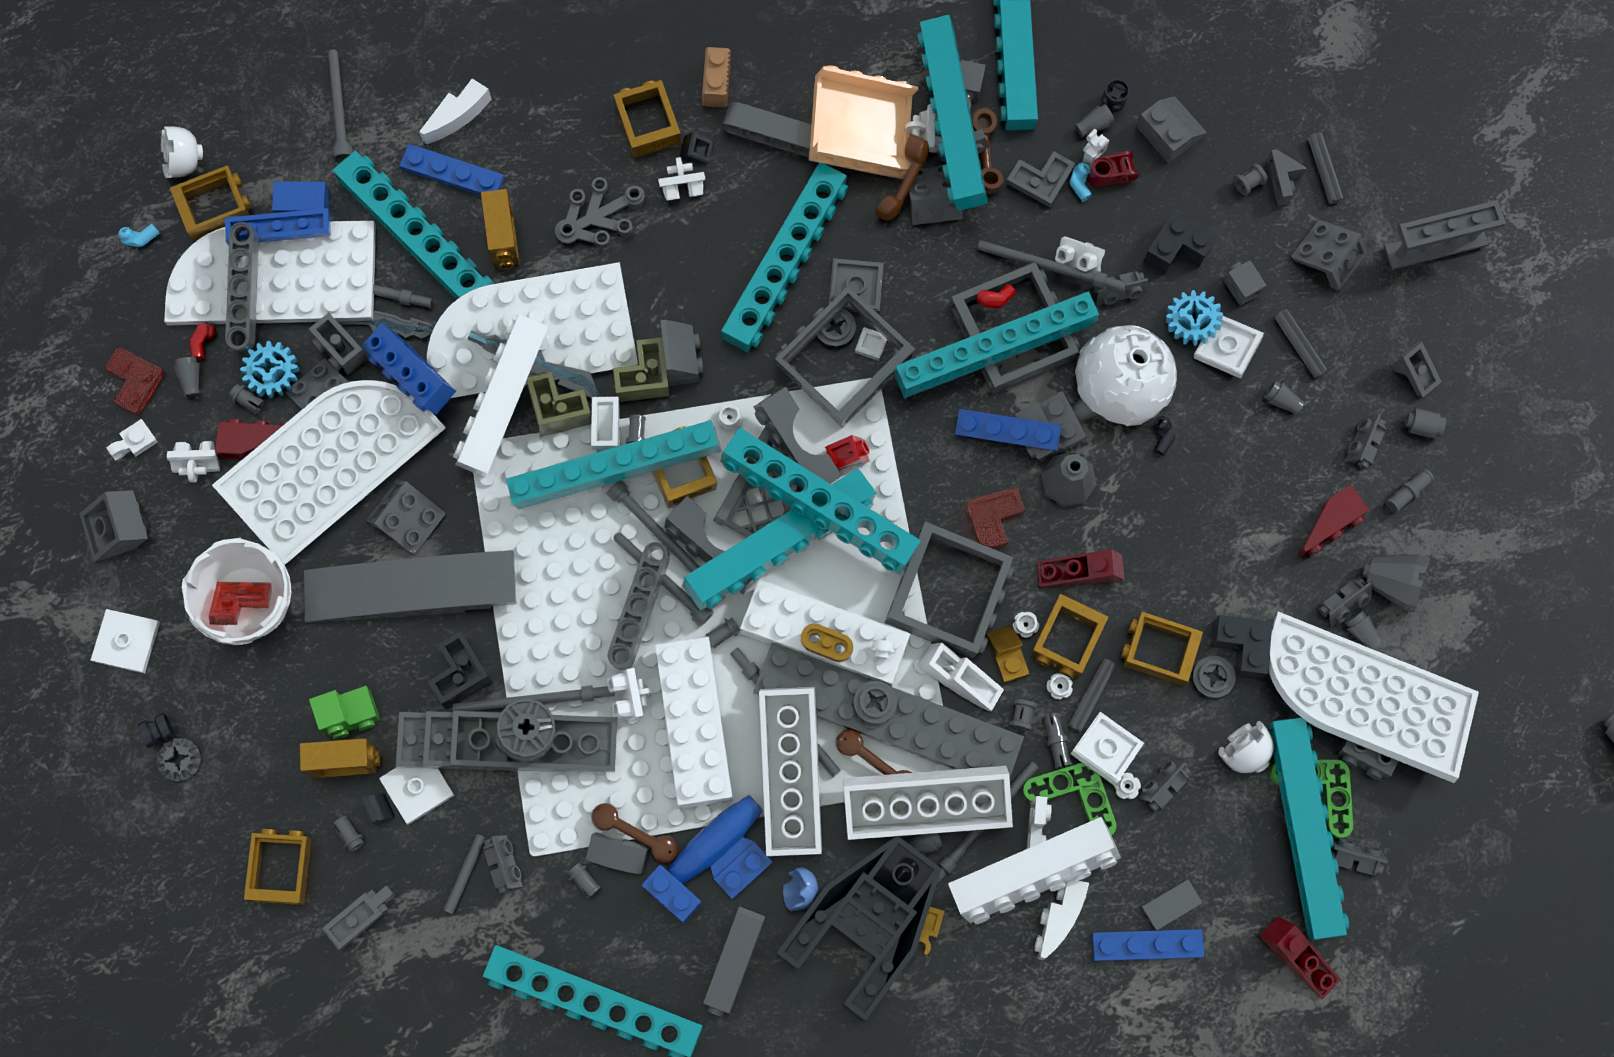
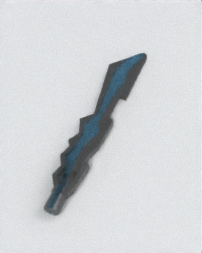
[338,310,435,340]
[467,330,599,398]

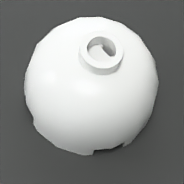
[161,127,203,178]
[1219,721,1274,773]

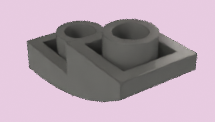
[585,832,649,874]

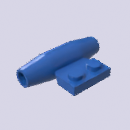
[668,795,773,899]

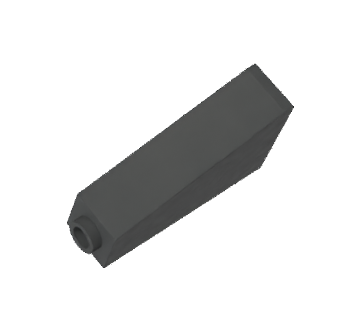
[703,906,765,1017]

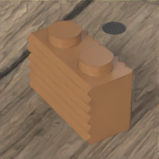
[702,47,731,108]

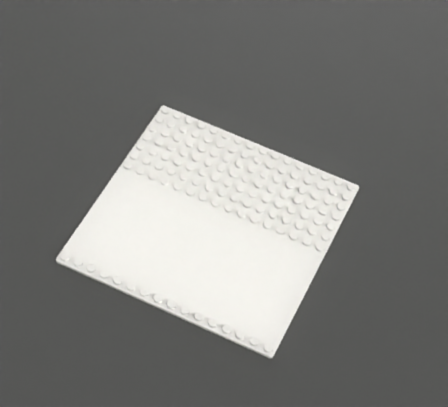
[473,378,955,857]

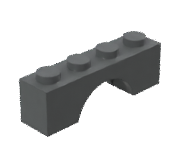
[753,387,842,490]
[664,496,757,595]

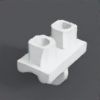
[905,104,943,153]
[658,157,705,201]
[1055,236,1105,273]
[167,441,221,482]
[607,668,653,721]

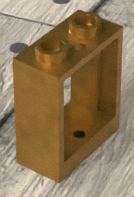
[613,80,681,158]
[170,165,252,241]
[481,189,520,270]
[652,426,718,508]
[1031,594,1108,679]
[1121,612,1203,686]
[300,739,380,778]
[244,829,312,905]

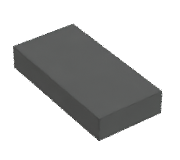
[1141,879,1203,931]

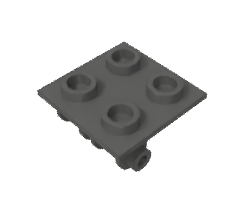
[285,359,349,409]

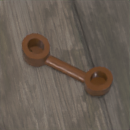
[972,108,1003,195]
[875,134,929,221]
[835,729,912,775]
[591,803,678,865]

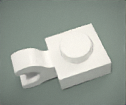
[1082,129,1109,168]
[107,419,158,461]

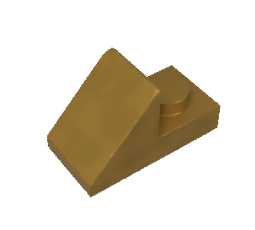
[986,625,1030,684]

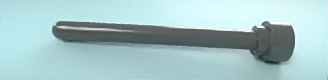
[328,49,353,163]
[606,480,700,572]
[613,532,714,627]

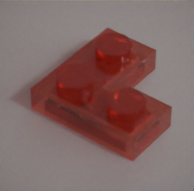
[105,346,165,416]
[967,487,1025,549]
[209,582,272,625]

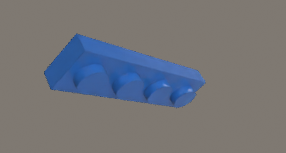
[400,144,505,196]
[225,208,331,245]
[955,409,1062,451]
[1092,929,1204,961]

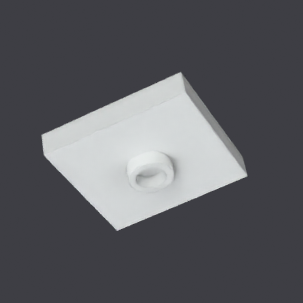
[1194,316,1264,378]
[91,609,160,674]
[1071,712,1144,786]
[379,767,455,825]

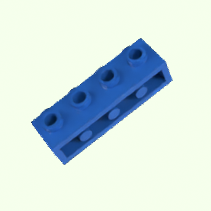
[362,323,456,415]

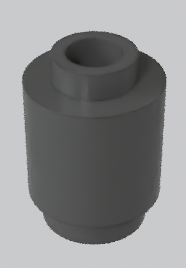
[1405,408,1446,438]

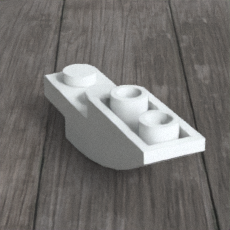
[1034,878,1089,960]

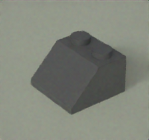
[1136,96,1207,163]
[660,320,703,386]
[79,490,148,562]

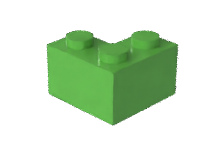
[309,686,380,740]

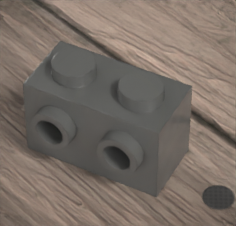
[309,312,367,375]
[1336,738,1398,780]

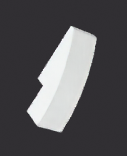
[419,79,491,144]
[591,397,620,454]
[918,642,1004,711]

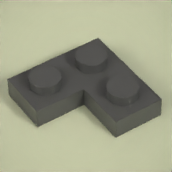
[1006,151,1076,207]

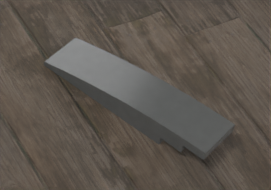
[304,550,517,623]
[396,711,617,772]

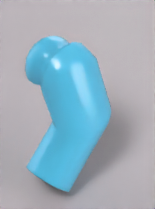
[1069,163,1092,202]
[118,224,160,247]

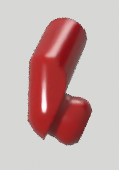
[977,284,1016,309]
[189,323,215,361]

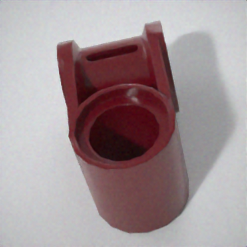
[1087,151,1139,187]

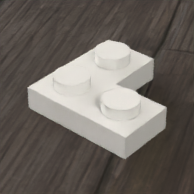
[1027,796,1051,849]

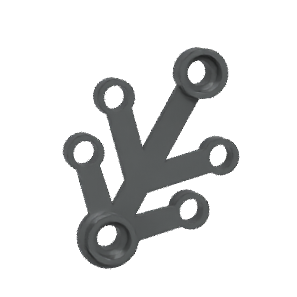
[555,177,645,248]

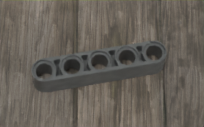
[721,102,812,157]
[225,222,259,353]
[607,542,670,670]

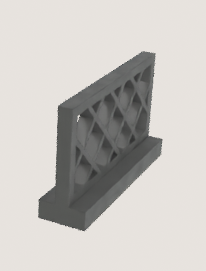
[713,427,807,537]

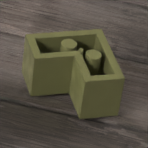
[613,337,669,402]
[527,372,591,437]

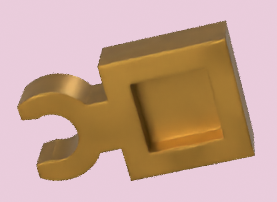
[919,907,945,955]

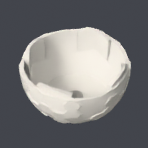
[1075,325,1177,426]
[181,538,291,645]

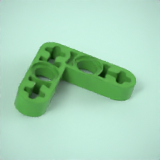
[1269,760,1353,839]
[1022,763,1116,836]

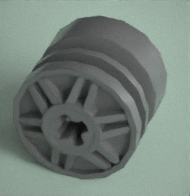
[497,699,555,763]

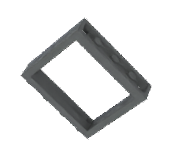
[950,262,1080,395]
[775,286,915,428]
[884,522,1014,659]

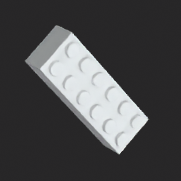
[453,314,549,477]
[740,579,910,687]
[655,637,733,809]
[759,687,822,856]
[843,766,1013,840]
[948,817,1121,924]

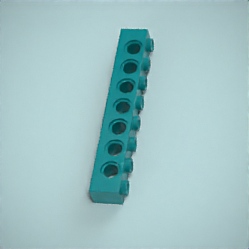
[332,151,494,300]
[721,163,848,353]
[894,291,1099,398]
[720,427,921,574]
[483,945,703,1057]

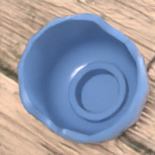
[783,867,819,911]

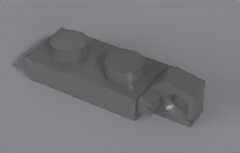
[322,885,396,951]

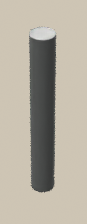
[443,834,486,914]

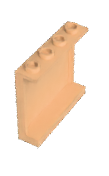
[809,66,918,179]

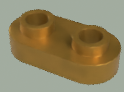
[801,623,853,662]

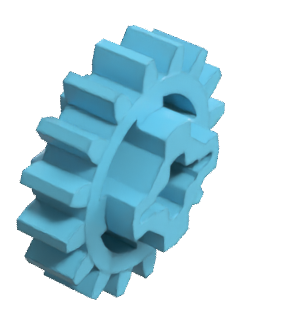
[1166,290,1223,346]
[240,341,299,398]

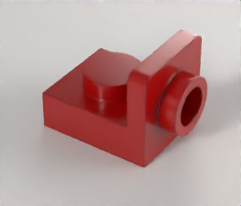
[825,435,870,471]

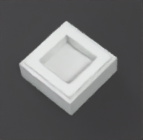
[855,327,887,361]

